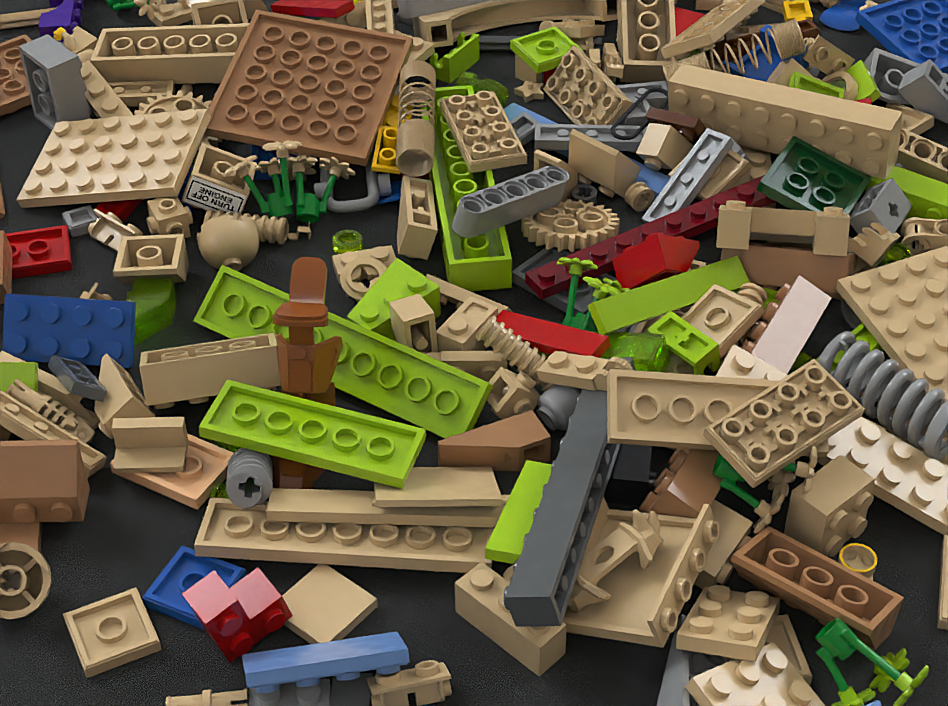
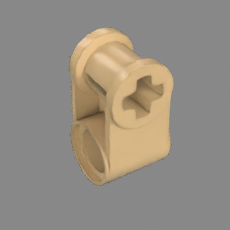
[901,217,948,257]

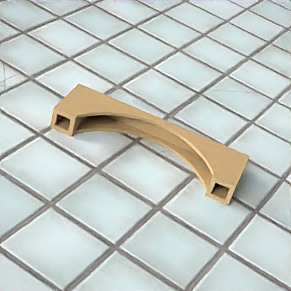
[412,0,618,48]

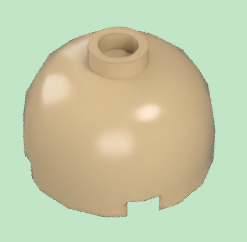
[197,215,259,271]
[0,542,52,619]

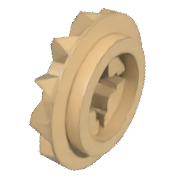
[340,257,387,302]

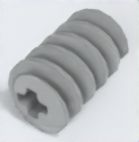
[226,448,273,509]

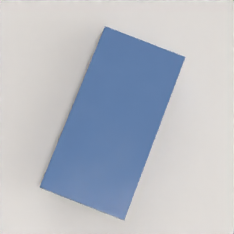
[242,631,410,693]

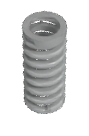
[817,331,948,461]

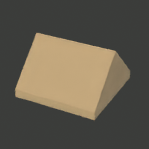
[191,0,248,25]

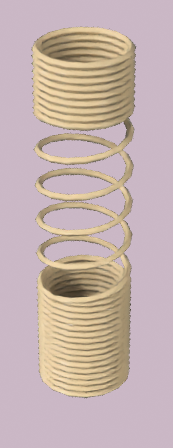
[662,19,806,83]
[396,60,436,177]

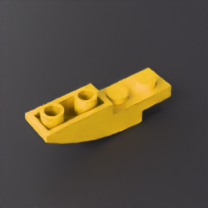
[371,95,414,174]

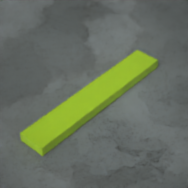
[588,255,750,335]

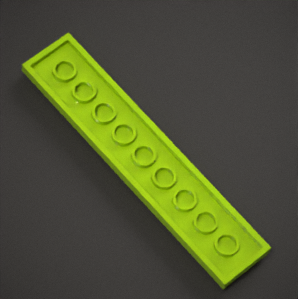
[193,265,493,439]

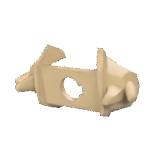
[568,509,664,612]

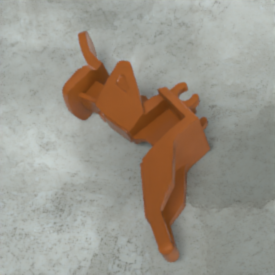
[271,257,343,489]

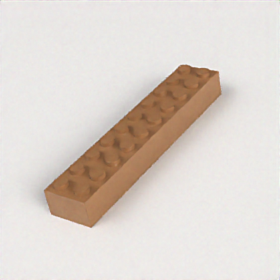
[639,275,831,519]

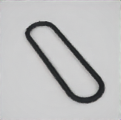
[610,88,668,140]

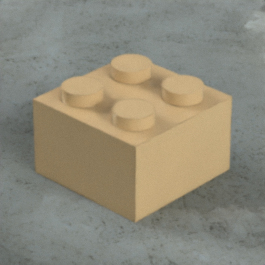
[784,455,875,557]

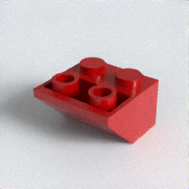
[612,232,700,290]

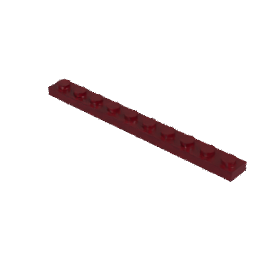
[525,175,777,300]

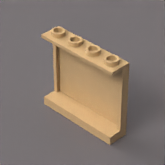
[562,496,720,647]

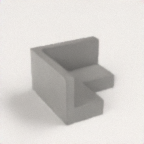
[616,81,669,126]

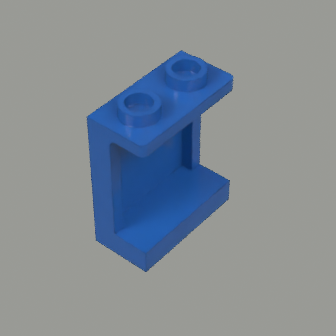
[722,24,809,82]

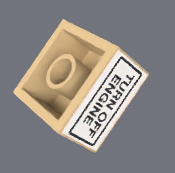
[181,142,257,215]

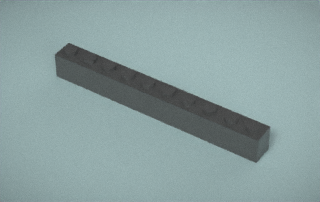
[504,357,636,627]

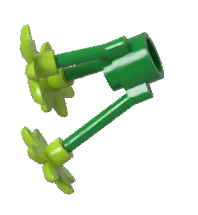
[556,257,630,333]
[815,617,929,706]

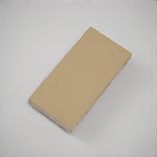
[543,45,633,125]
[440,90,527,173]
[703,359,865,488]

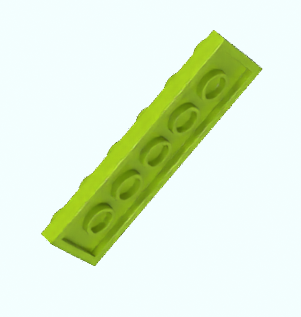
[199,379,426,489]

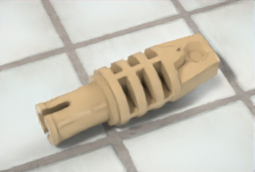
[6,379,95,444]

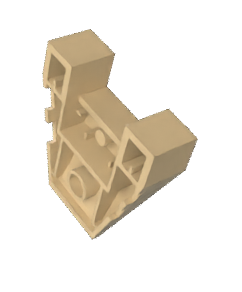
[716,200,850,256]

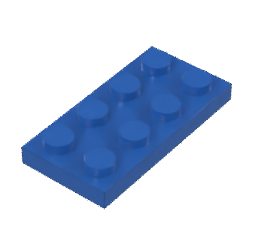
[2,294,136,368]

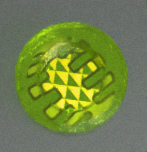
[332,229,363,254]

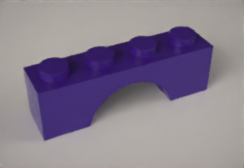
[38,0,84,43]

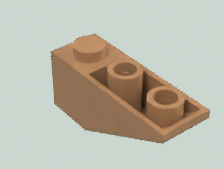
[438,410,551,472]

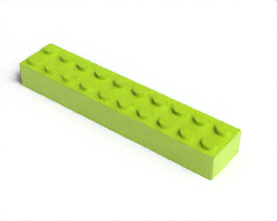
[418,85,512,291]

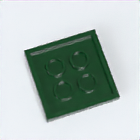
[756,136,871,214]

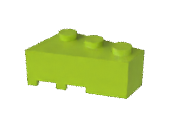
[347,258,441,341]

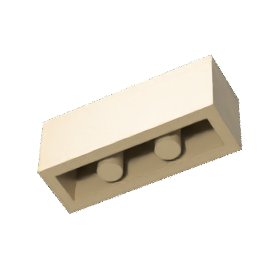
[455,561,567,677]

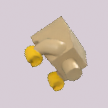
[53,26,98,54]

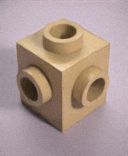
[147,196,193,238]
[487,367,541,419]

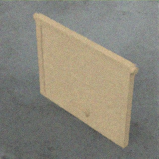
[372,467,506,507]

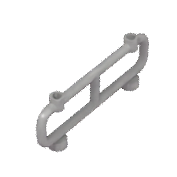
[314,147,392,213]

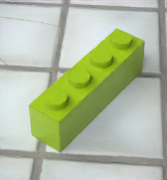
[865,166,948,220]

